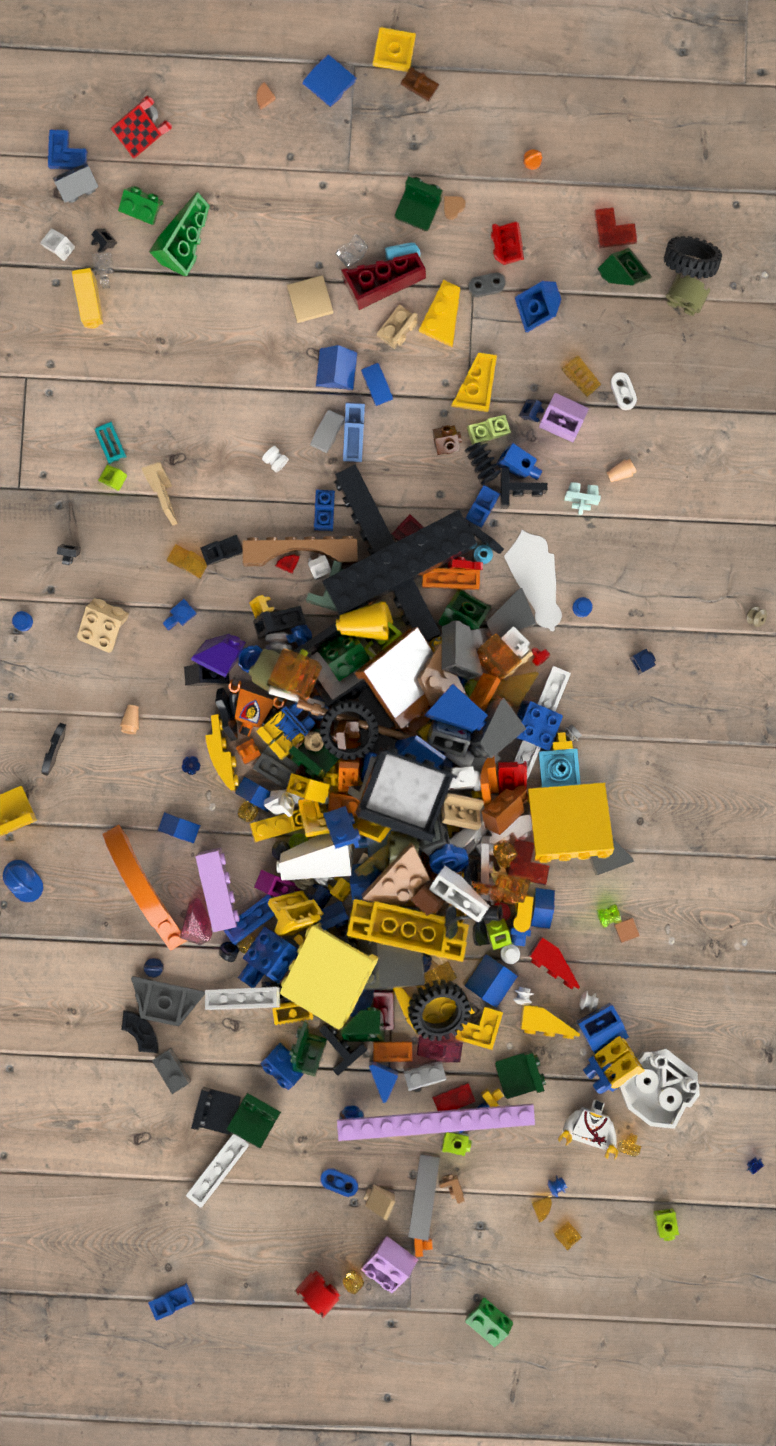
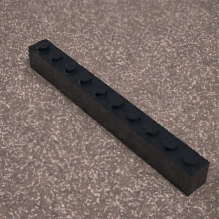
[334,464,441,642]

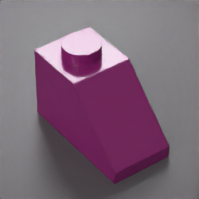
[254,869,301,897]

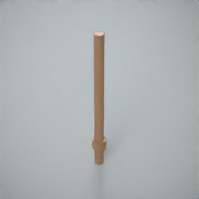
[296,700,410,740]

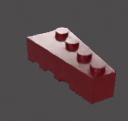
[341,253,426,310]

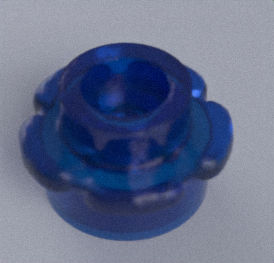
[181,756,201,775]
[747,1157,765,1175]

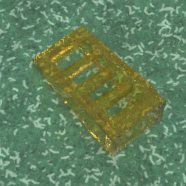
[561,355,602,397]

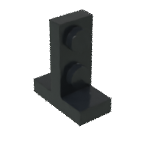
[500,467,548,509]
[253,605,306,639]
[319,1023,367,1076]

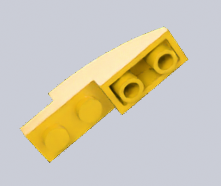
[205,714,239,791]
[249,804,328,843]

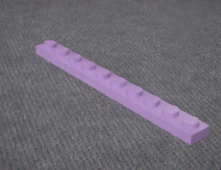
[337,1104,535,1141]

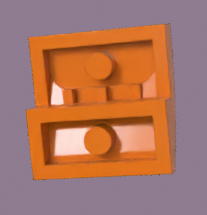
[481,756,499,808]

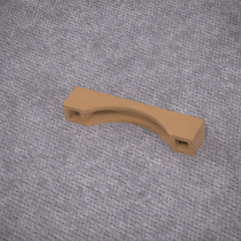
[243,536,358,567]

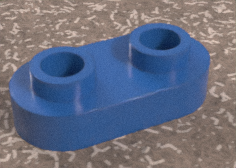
[320,1168,358,1197]

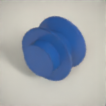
[572,597,593,617]
[12,611,33,631]
[547,1175,568,1198]

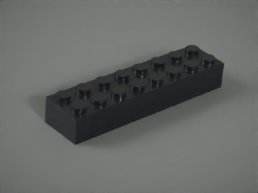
[322,510,477,616]

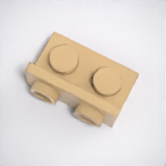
[377,304,418,349]

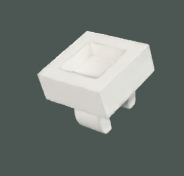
[308,553,331,579]

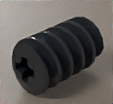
[465,442,501,485]

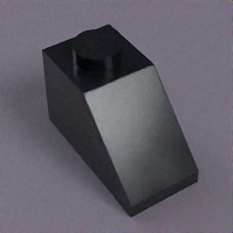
[184,664,229,686]

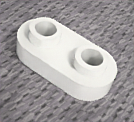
[610,372,637,410]

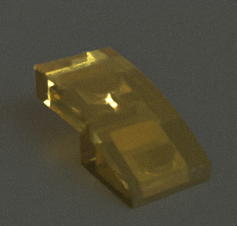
[415,961,457,993]

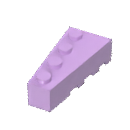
[195,847,240,932]

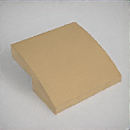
[287,275,333,323]

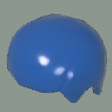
[238,645,263,673]

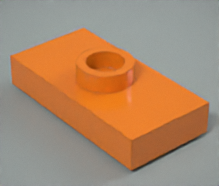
[373,1041,412,1062]

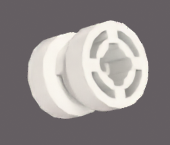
[262,446,289,472]

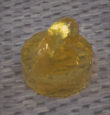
[238,801,259,822]
[239,935,256,954]
[343,1271,364,1294]

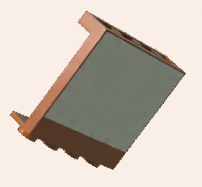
[354,627,434,730]

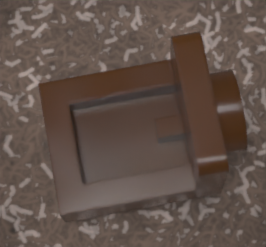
[334,720,361,749]

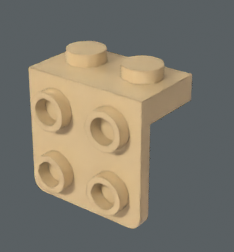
[77,598,129,653]

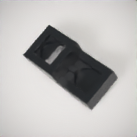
[200,535,243,566]

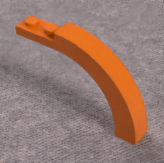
[102,825,187,951]

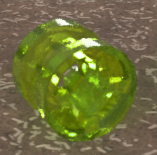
[289,833,308,848]

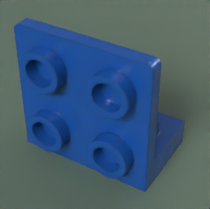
[515,701,563,751]
[243,927,298,984]

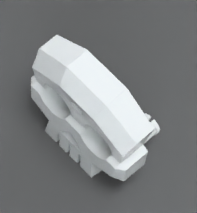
[619,1048,700,1129]

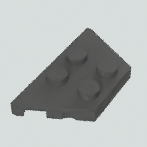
[131,976,205,1027]

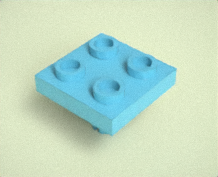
[538,749,581,788]

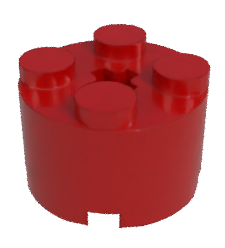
[295,1270,340,1318]

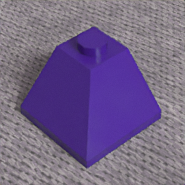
[191,634,246,677]

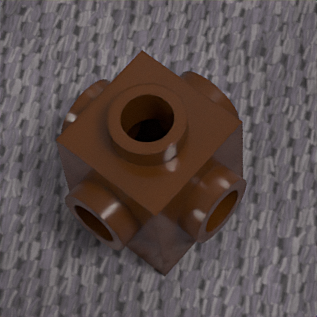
[432,425,462,455]

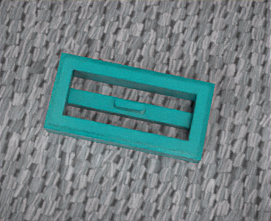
[94,422,127,464]

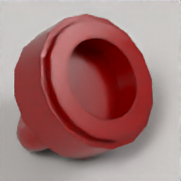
[531,647,550,666]

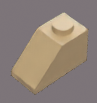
[363,1184,395,1220]

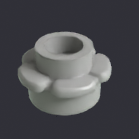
[565,724,582,741]

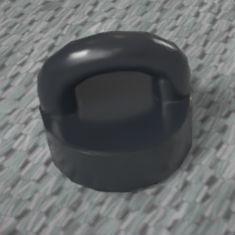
[219,942,239,962]

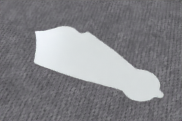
[504,530,562,631]

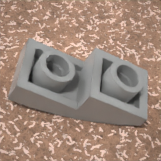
[310,410,345,453]

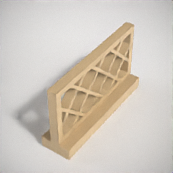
[142,462,178,526]

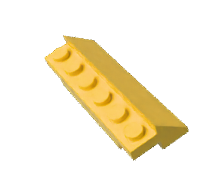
[347,899,469,962]

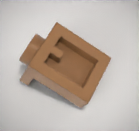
[439,1174,465,1204]

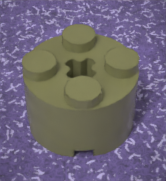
[666,274,710,316]
[249,649,286,691]
[386,830,419,868]

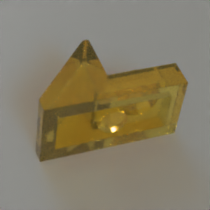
[166,544,208,579]
[354,845,389,877]

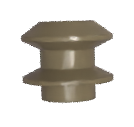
[747,606,767,627]
[293,878,314,890]

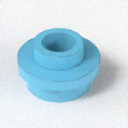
[474,545,493,564]

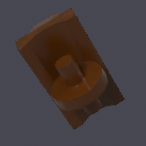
[401,67,439,102]

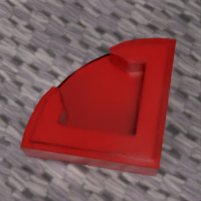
[275,555,300,574]

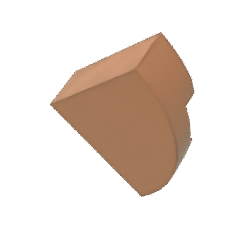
[257,82,276,110]

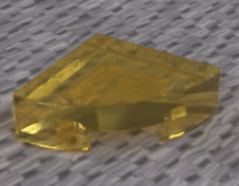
[532,1196,552,1223]

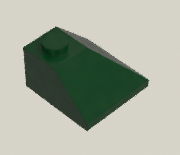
[597,248,652,286]
[438,589,491,630]
[341,1007,385,1042]

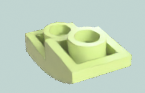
[467,415,511,445]

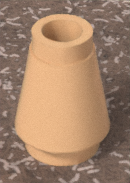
[607,459,636,483]
[120,705,139,734]

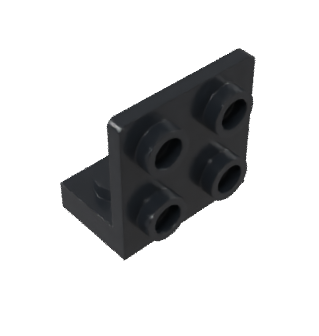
[191,1087,241,1135]

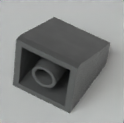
[469,698,526,758]

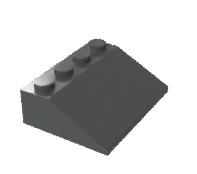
[358,906,425,991]

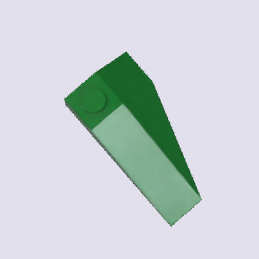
[149,192,210,276]

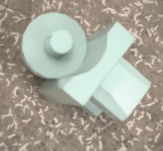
[564,482,601,515]

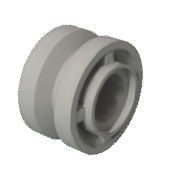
[265,633,292,654]

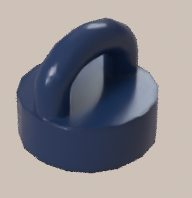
[144,958,164,978]

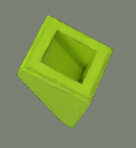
[98,464,127,491]

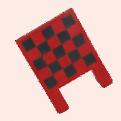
[110,95,172,159]

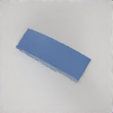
[343,402,365,462]

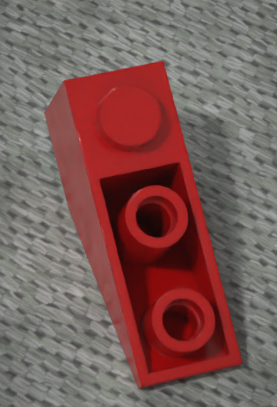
[528,937,580,990]

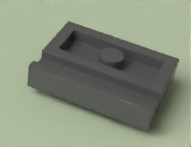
[253,745,300,789]

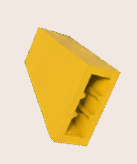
[72,268,103,328]

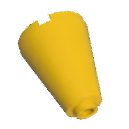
[336,601,389,641]

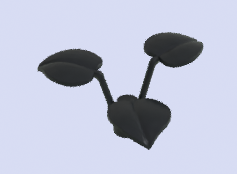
[445,860,503,946]

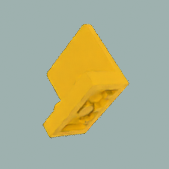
[0,786,37,836]

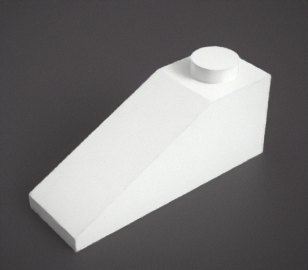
[429,866,489,922]

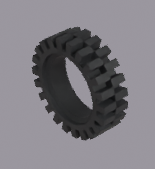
[408,980,471,1041]

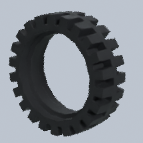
[664,236,722,279]
[320,701,378,760]

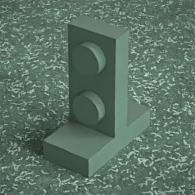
[306,561,344,612]

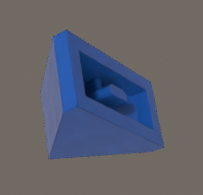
[235,777,271,812]
[158,812,201,843]
[531,888,555,929]

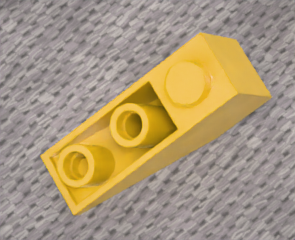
[520,1005,580,1039]

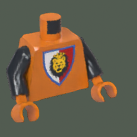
[228,679,287,737]

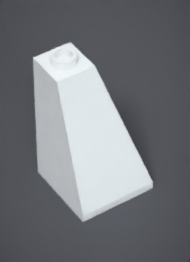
[276,833,353,880]

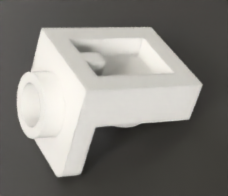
[40,228,75,261]
[500,626,530,658]
[264,791,295,817]

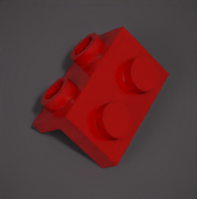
[491,221,524,265]

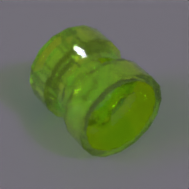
[597,904,622,928]

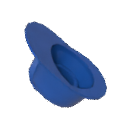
[3,860,43,903]

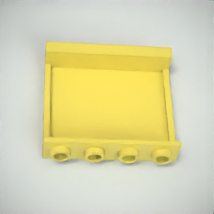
[279,923,379,1030]

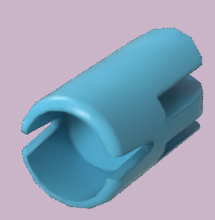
[385,242,420,261]

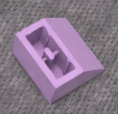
[539,393,589,443]
[361,1236,418,1293]

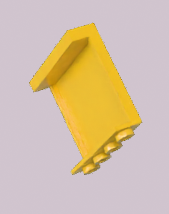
[527,783,614,863]

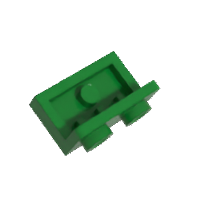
[118,186,164,225]
[465,1298,513,1348]

